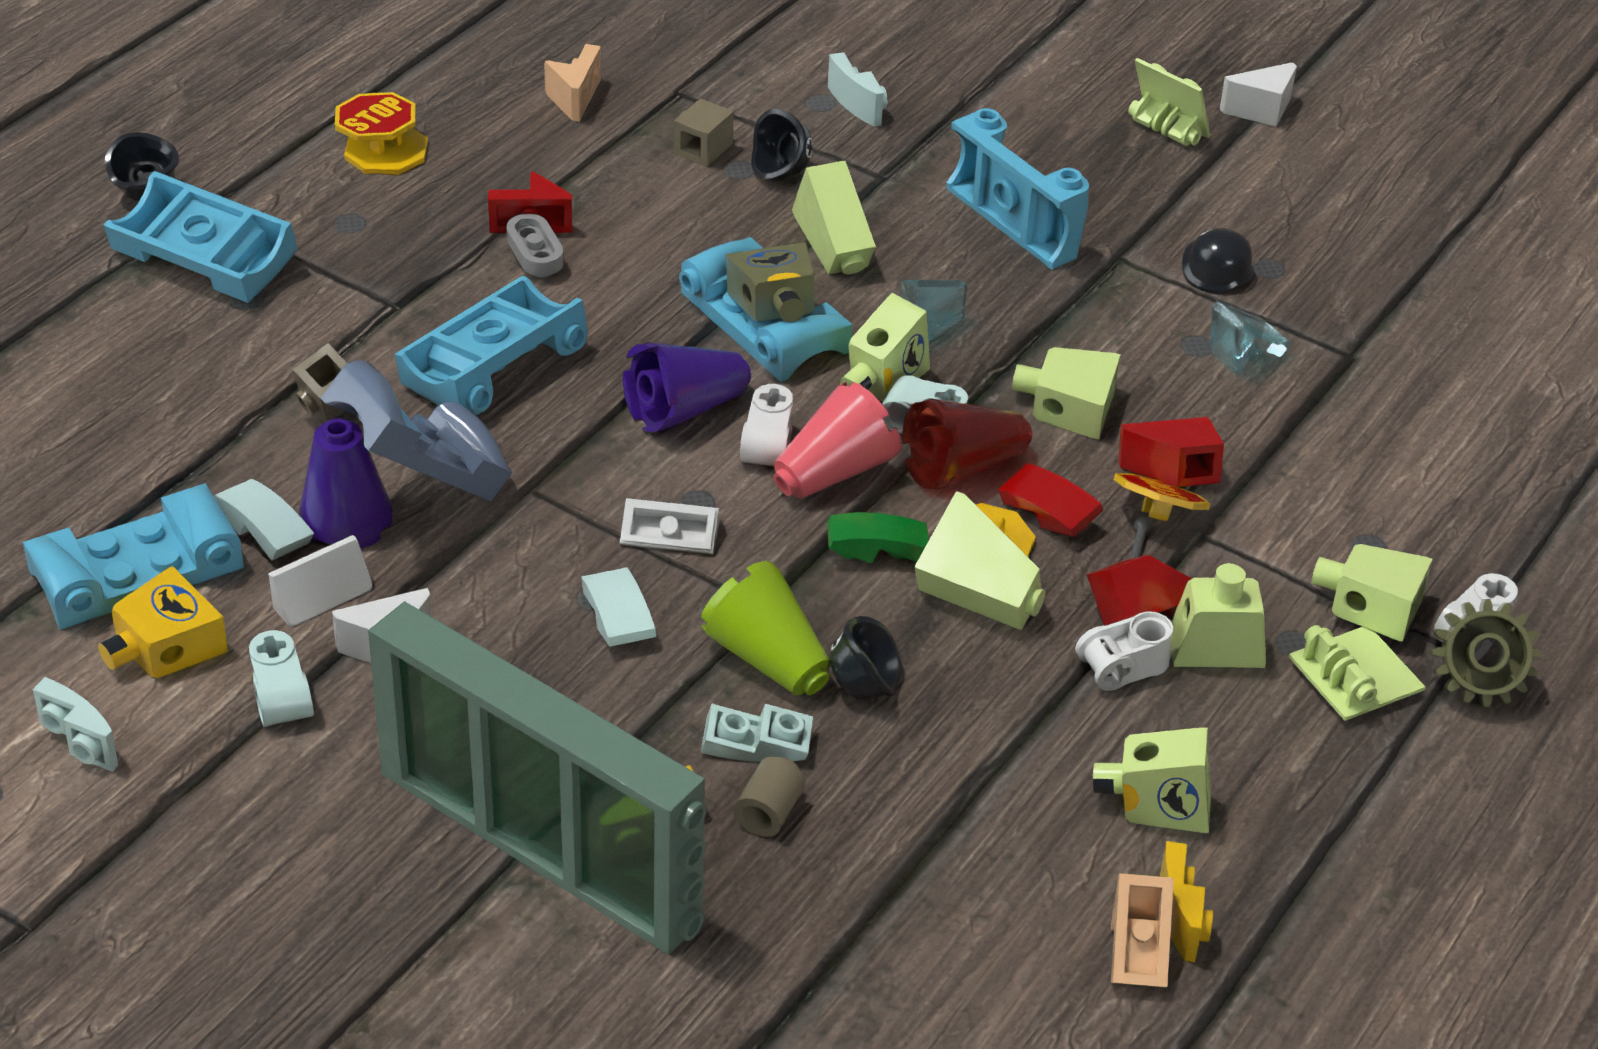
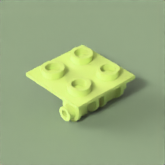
[1128,58,1210,146]
[1289,625,1426,721]

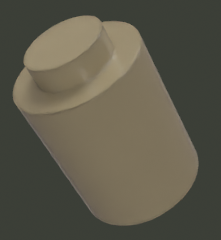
[733,757,806,837]

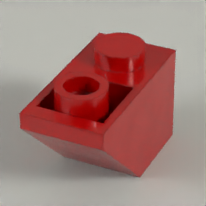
[1118,417,1224,487]
[1086,555,1192,626]

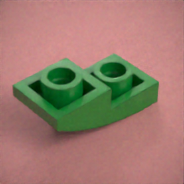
[827,512,929,563]

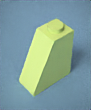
[792,161,876,275]
[915,491,1045,630]

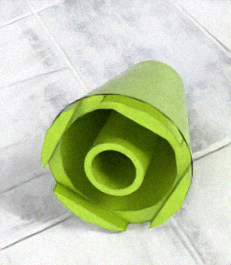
[701,560,831,695]

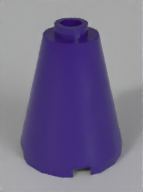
[622,342,751,432]
[298,419,393,549]

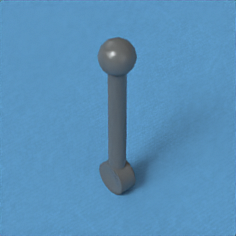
[1130,517,1152,559]

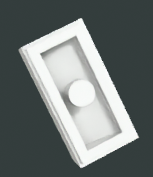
[620,498,720,555]
[268,535,372,627]

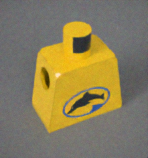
[98,566,228,678]

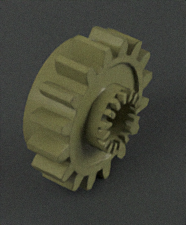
[1430,599,1543,707]

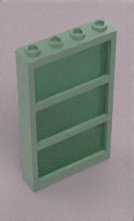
[368,601,707,955]

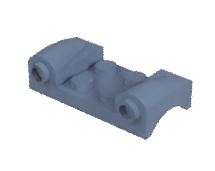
[321,360,513,501]

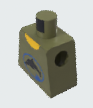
[726,242,814,322]

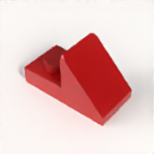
[488,171,573,233]

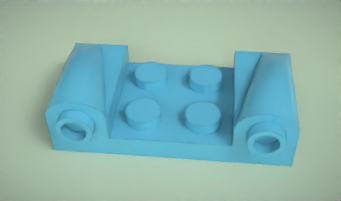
[946,108,1089,270]
[103,171,298,303]
[679,237,853,383]
[395,275,588,416]
[23,483,244,630]

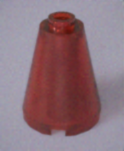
[902,398,1032,489]

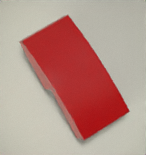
[998,463,1104,537]

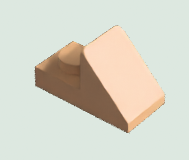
[544,44,601,122]
[1111,873,1174,988]

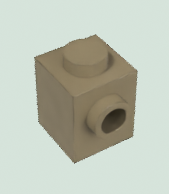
[674,98,734,167]
[292,343,347,422]

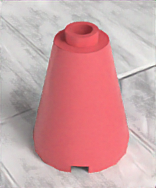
[773,382,902,499]

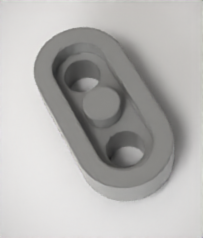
[507,214,563,278]

